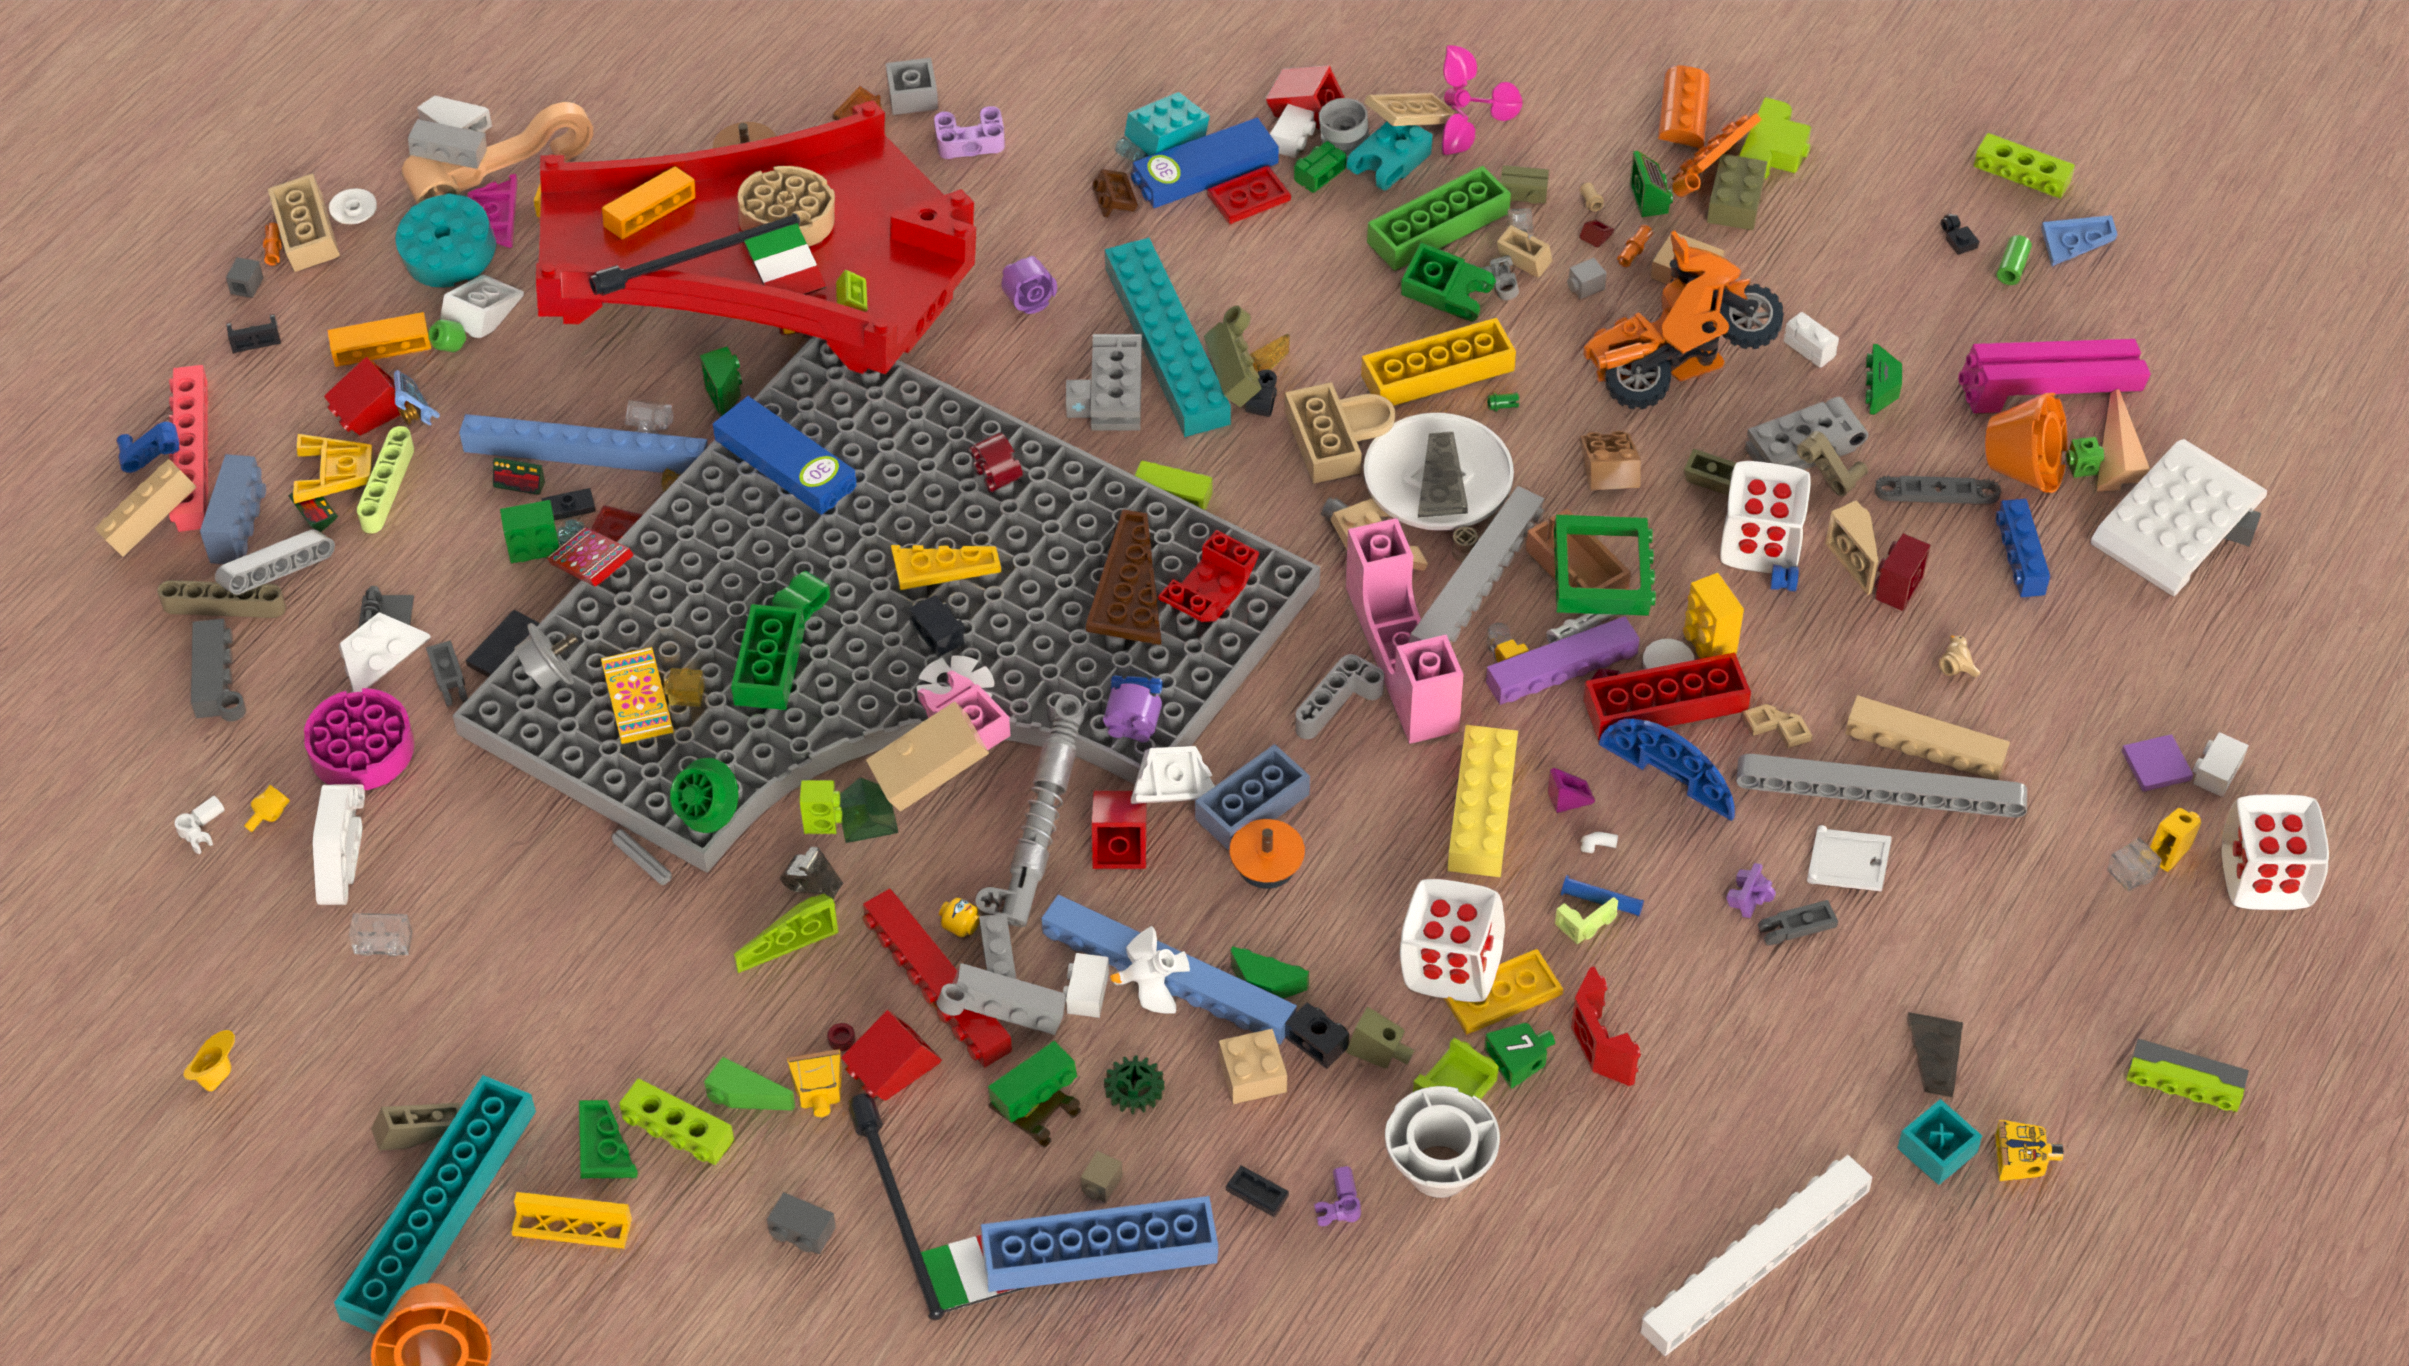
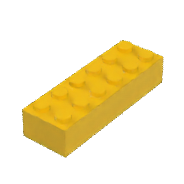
[1361,318,1516,406]

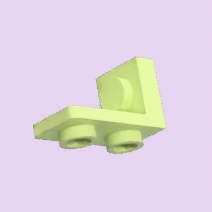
[1555,897,1618,945]

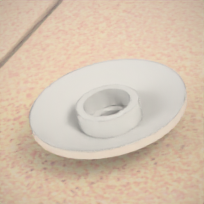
[329,189,377,224]

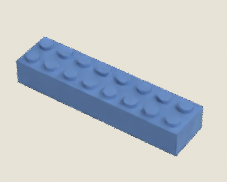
[981,1196,1218,1292]

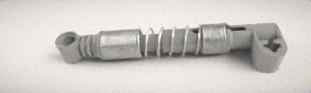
[976,694,1084,927]

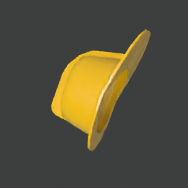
[183,1030,235,1091]

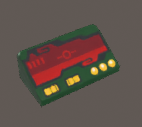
[492,458,545,495]
[288,492,339,532]

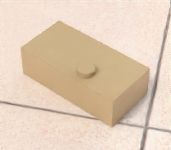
[268,173,340,272]
[866,701,989,812]

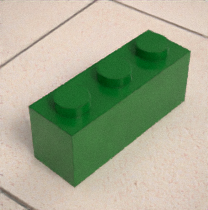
[988,1040,1077,1123]

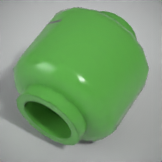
[428,319,466,352]

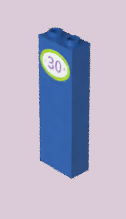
[1131,117,1279,208]
[713,396,857,515]

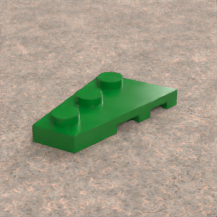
[579,1100,638,1179]

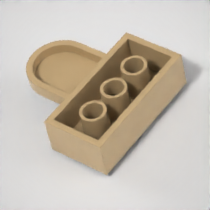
[1285,382,1395,484]

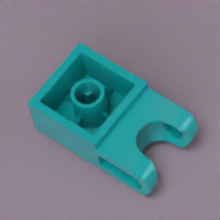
[1347,121,1433,191]

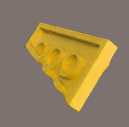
[891,545,1001,590]

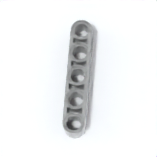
[215,529,335,595]

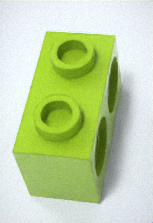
[800,780,842,834]

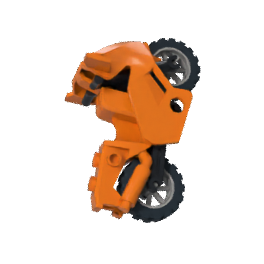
[1583,230,1784,409]

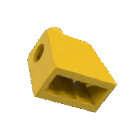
[2146,808,2201,872]

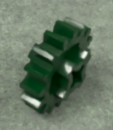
[1104,1055,1165,1114]

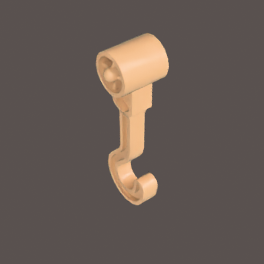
[402,102,593,204]

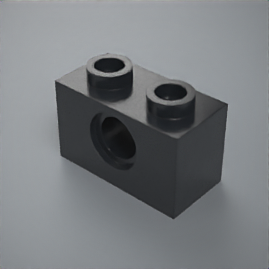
[1285,1002,1349,1069]

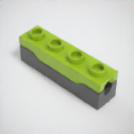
[2126,1039,2249,1112]

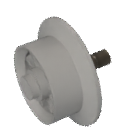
[515,623,579,690]

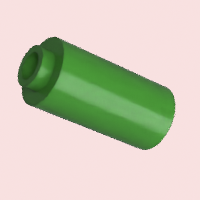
[1997,235,2032,285]

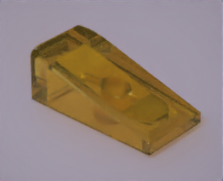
[1249,333,1290,373]

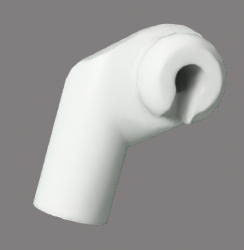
[1580,832,1618,853]

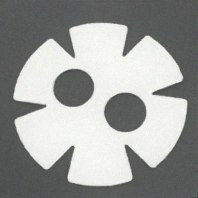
[917,656,994,697]

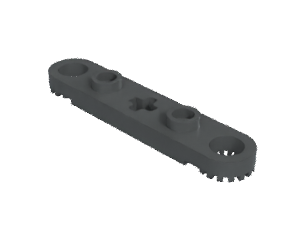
[1875,476,2001,504]

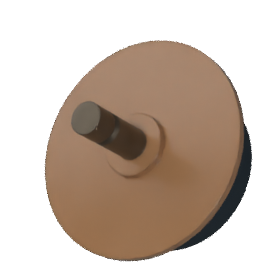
[713,122,776,148]

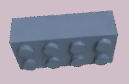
[200,454,266,564]
[1195,744,1310,851]

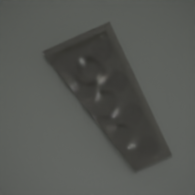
[1418,431,1468,518]

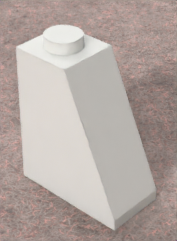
[417,96,492,133]

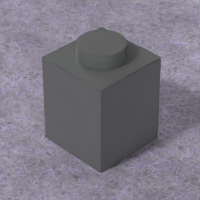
[226,257,264,298]
[2224,511,2262,547]

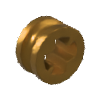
[397,401,419,425]

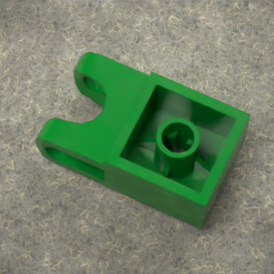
[1401,243,1496,321]

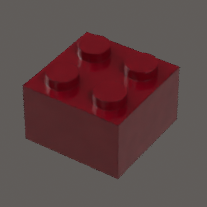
[1874,533,1931,611]

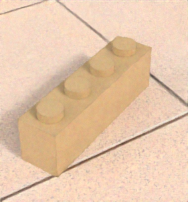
[94,459,197,556]

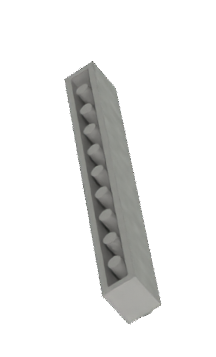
[1409,486,1545,643]

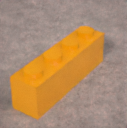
[602,166,695,240]
[327,312,431,367]

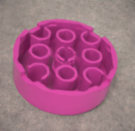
[304,688,414,790]

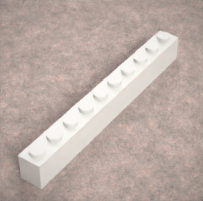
[1641,1155,1873,1356]

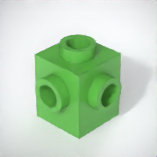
[2066,437,2104,478]

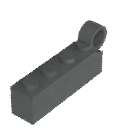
[191,618,246,721]

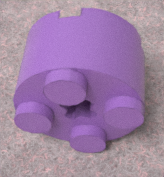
[1001,256,1057,314]
[1103,684,1162,742]

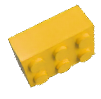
[1683,573,1744,659]

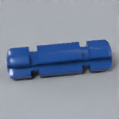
[1111,676,1162,694]

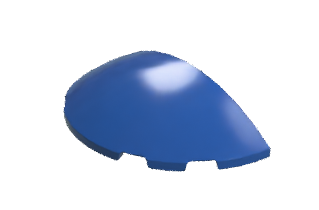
[1599,719,1735,821]

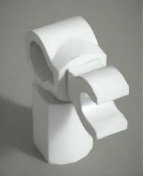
[175,796,225,854]

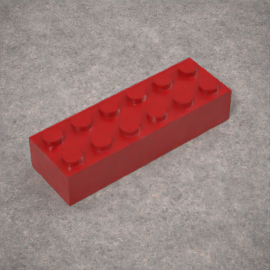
[1583,652,1751,740]

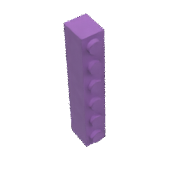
[1486,616,1640,705]

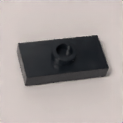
[541,488,596,520]
[1226,1165,1289,1217]

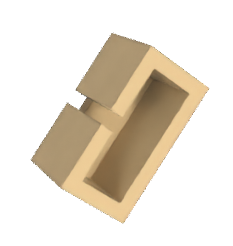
[1497,225,1552,278]

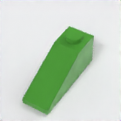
[704,1057,795,1110]

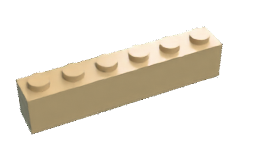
[1845,695,2010,780]

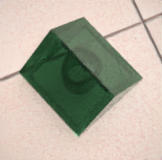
[840,777,898,843]

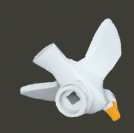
[1110,926,1190,1014]

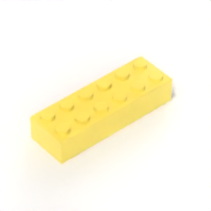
[1447,725,1518,877]

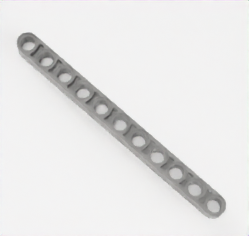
[1736,754,2027,818]

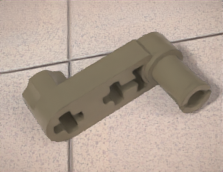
[1797,431,1868,496]

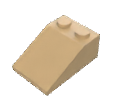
[1825,500,1879,595]

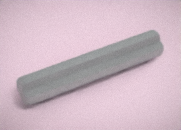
[612,829,672,885]

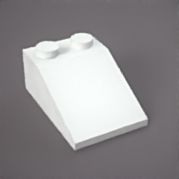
[440,274,524,338]

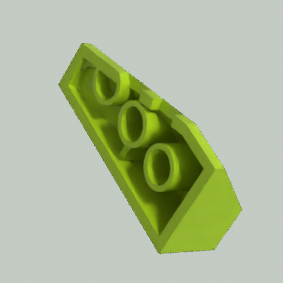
[734,894,839,973]

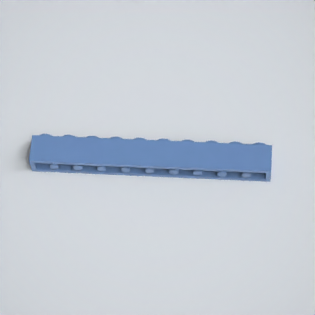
[459,414,708,475]
[1042,895,1297,1045]

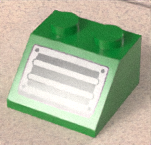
[1629,151,1673,218]

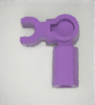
[1315,1166,1361,1226]

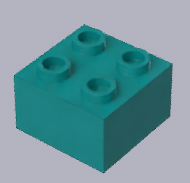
[1897,1099,1982,1185]

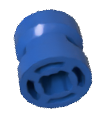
[1770,564,1799,592]

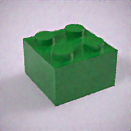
[500,500,560,564]

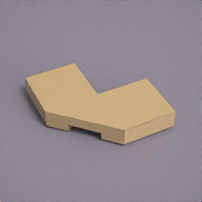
[1742,704,1812,748]

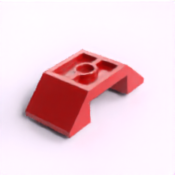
[1158,530,1259,622]
[1571,966,1641,1086]

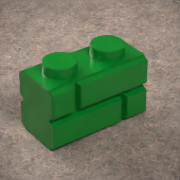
[1294,141,1347,193]

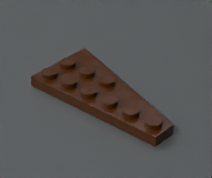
[1086,509,1161,645]

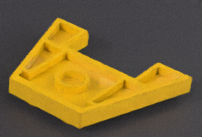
[293,434,373,504]

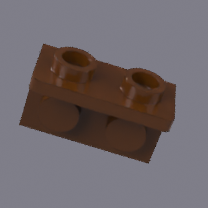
[1092,169,1138,218]

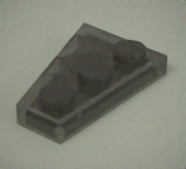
[1907,1012,1963,1097]

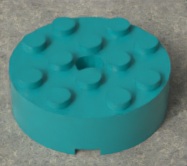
[395,194,496,288]

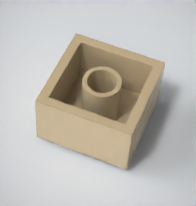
[1219,1029,1287,1104]

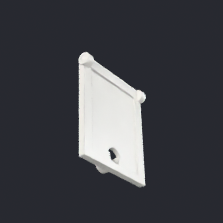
[1807,825,1892,891]

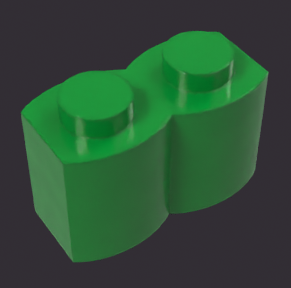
[772,571,830,623]

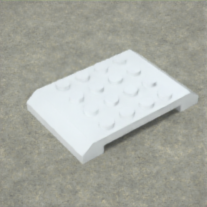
[2091,439,2267,597]

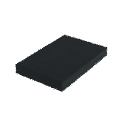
[466,610,540,677]

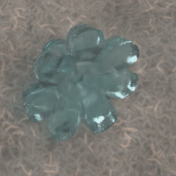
[558,519,589,545]

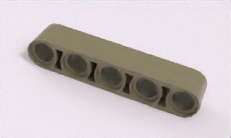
[157,580,286,618]

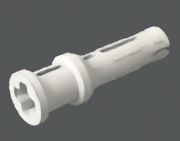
[1546,614,1616,644]

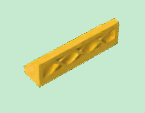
[511,1192,632,1249]

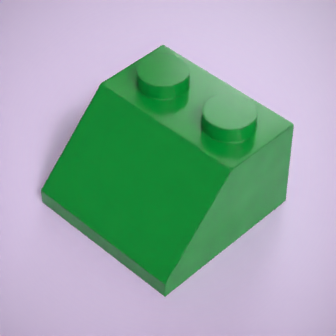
[700,346,743,417]

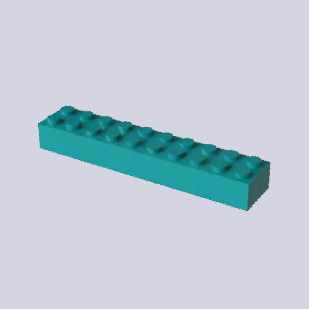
[1104,237,1231,437]
[334,1075,536,1334]

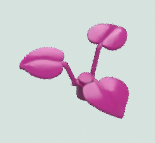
[1442,45,1523,155]

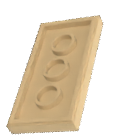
[1364,93,1458,126]

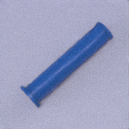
[1561,875,1644,917]

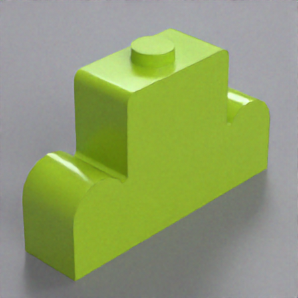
[1739,97,1811,179]

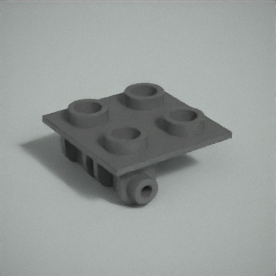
[358,586,414,628]

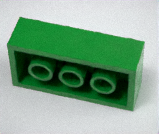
[731,604,805,710]

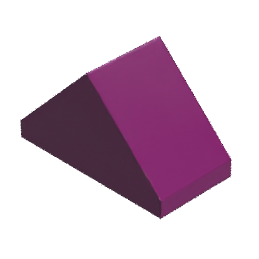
[1548,768,1595,813]

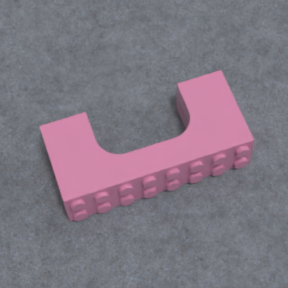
[1346,518,1463,744]

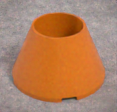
[1985,393,2068,493]
[371,1283,491,1366]

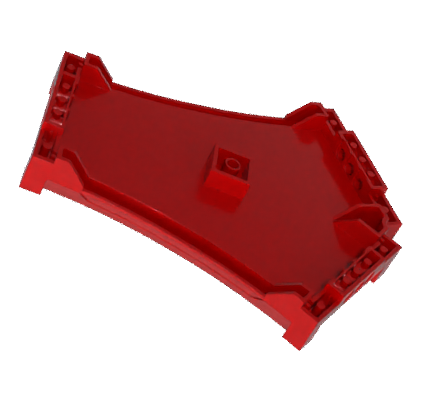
[536,100,976,375]

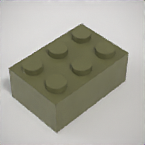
[1707,154,1767,231]

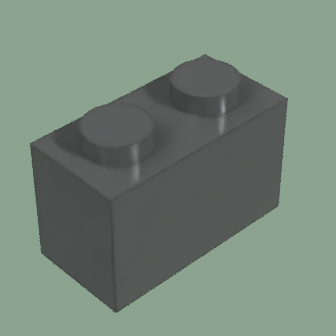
[767,1192,836,1255]

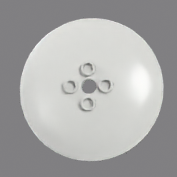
[1364,413,1514,530]

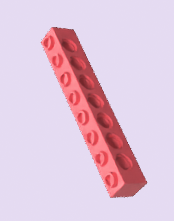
[169,365,208,532]

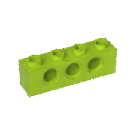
[1974,133,2075,199]
[619,1078,734,1165]

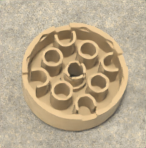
[738,166,835,246]

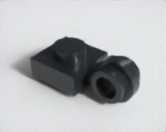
[1941,214,1980,255]

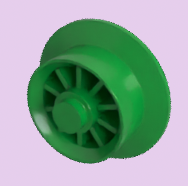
[670,758,738,833]

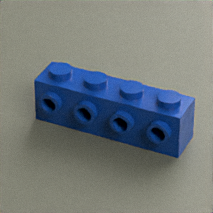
[1996,498,2050,597]

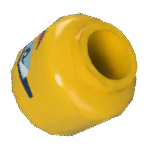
[939,897,980,937]

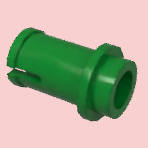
[1487,392,1519,412]

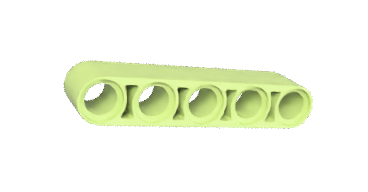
[357,426,414,533]

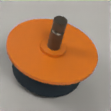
[1230,819,1305,889]

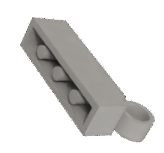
[937,963,1066,1035]

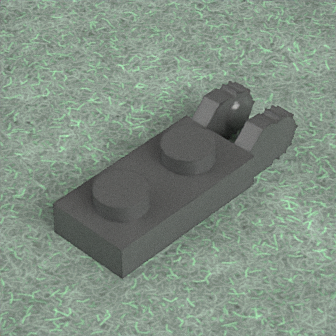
[426,640,468,707]
[1757,900,1838,946]

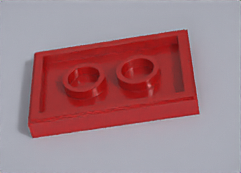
[1207,165,1291,225]

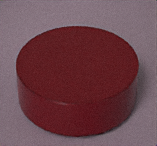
[827,1023,856,1051]

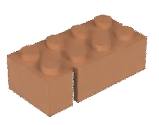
[1526,508,1631,590]

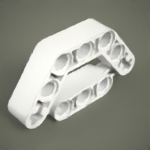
[313,784,365,905]

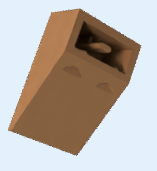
[1580,431,1641,490]

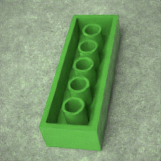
[1367,166,1511,271]

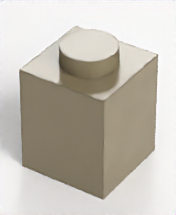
[1081,1151,1123,1203]

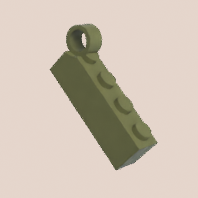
[1204,305,1261,407]

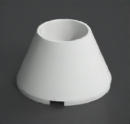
[1385,1086,1500,1198]

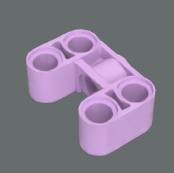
[934,106,1005,159]

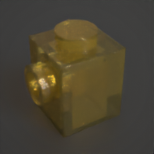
[664,668,705,707]

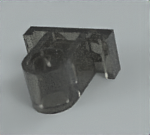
[780,847,843,899]

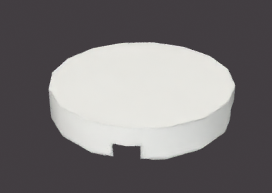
[1643,639,1694,670]

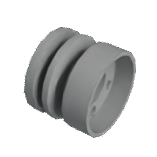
[1319,98,1369,160]

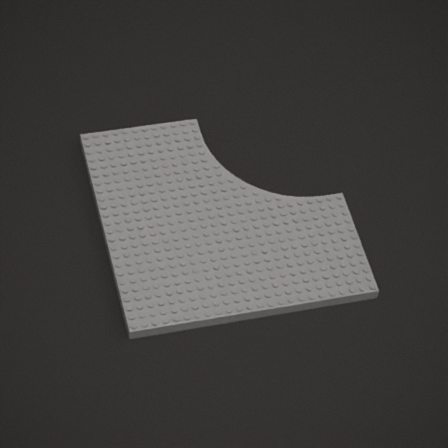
[453,336,1320,873]

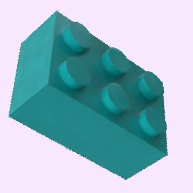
[1124,92,1210,156]

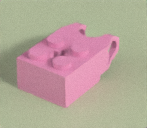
[917,670,1011,750]

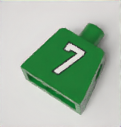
[1484,1023,1555,1089]

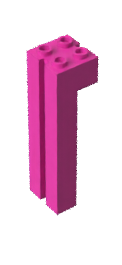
[1958,339,2151,413]

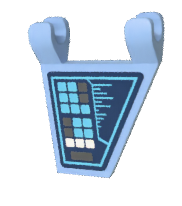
[394,370,440,426]

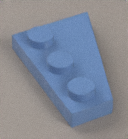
[2041,215,2117,266]

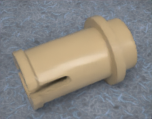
[1579,183,1604,212]

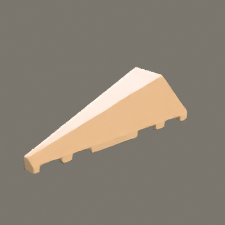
[2096,389,2150,492]

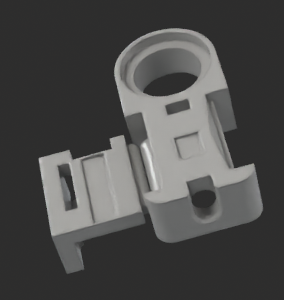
[1472,255,1519,300]

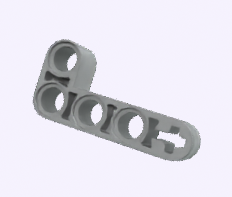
[1295,654,1384,739]

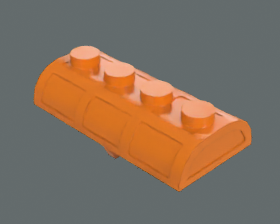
[1658,65,1710,149]

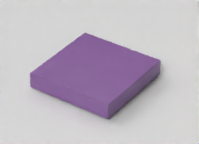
[2122,734,2193,792]

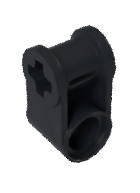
[1245,369,1277,417]

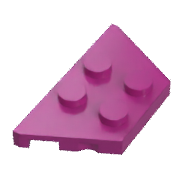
[468,174,518,248]

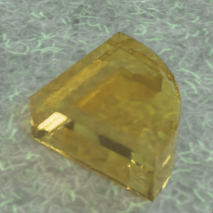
[661,468,680,493]

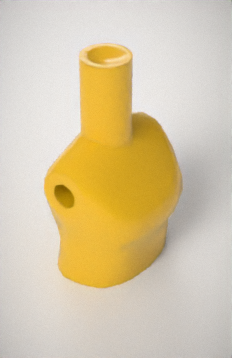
[244,784,290,832]

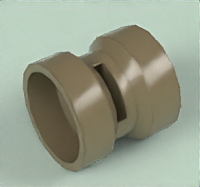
[1452,527,1478,562]

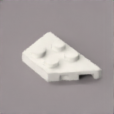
[339,612,431,693]
[1131,746,1215,804]

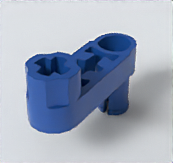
[116,422,180,473]

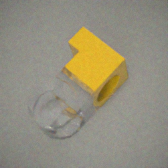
[1487,623,1529,663]

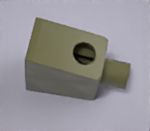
[1346,1007,1415,1068]

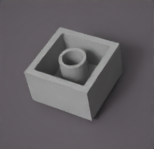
[886,58,938,115]

